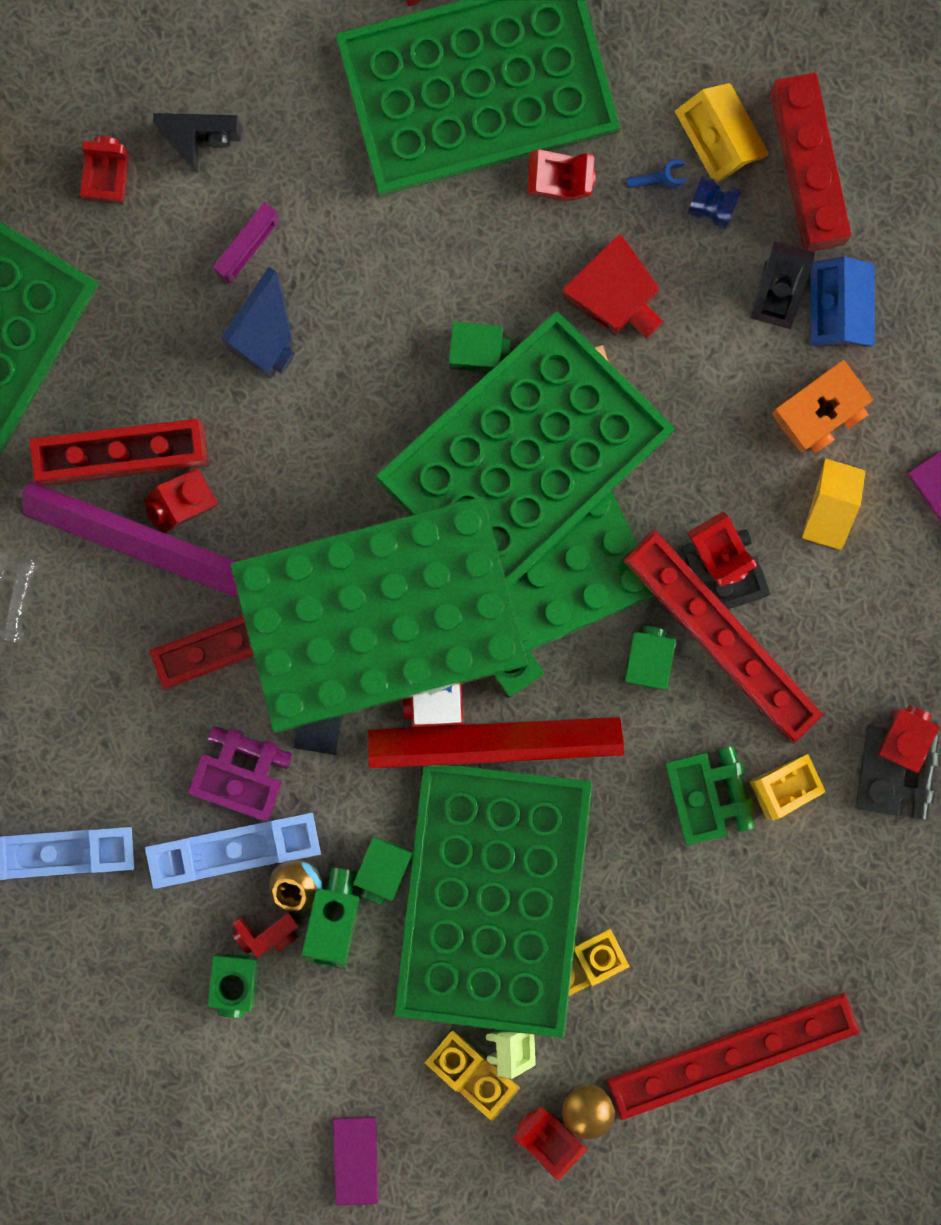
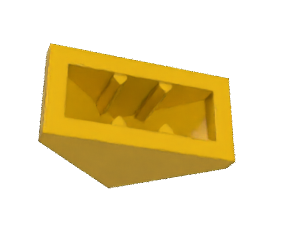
[801,458,866,550]
[749,754,826,821]

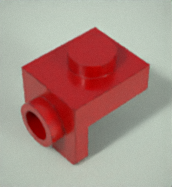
[80,136,130,204]
[527,149,596,201]
[144,468,218,534]
[687,511,757,586]
[877,705,940,773]
[232,912,301,958]
[513,1107,588,1180]

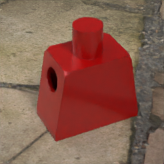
[562,233,664,339]

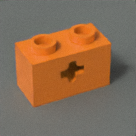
[771,360,874,454]

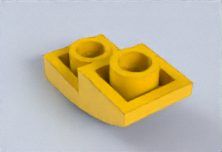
[569,928,630,996]
[425,1030,520,1120]

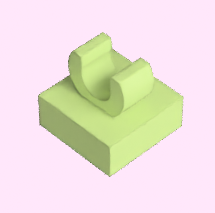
[486,1030,535,1079]

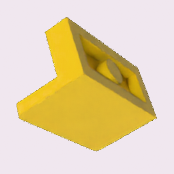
[675,83,769,183]

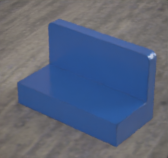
[810,256,875,347]

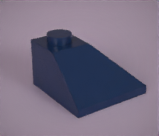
[221,267,295,378]

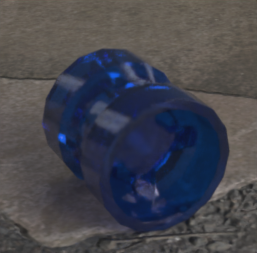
[687,175,742,229]

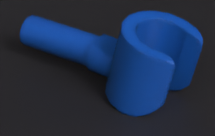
[627,159,687,188]

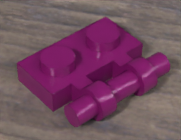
[188,726,293,822]

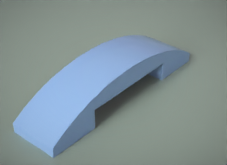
[145,813,321,889]
[0,827,135,880]

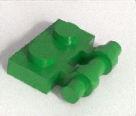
[664,746,755,846]

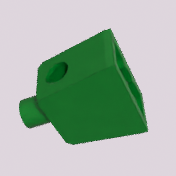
[302,868,360,970]

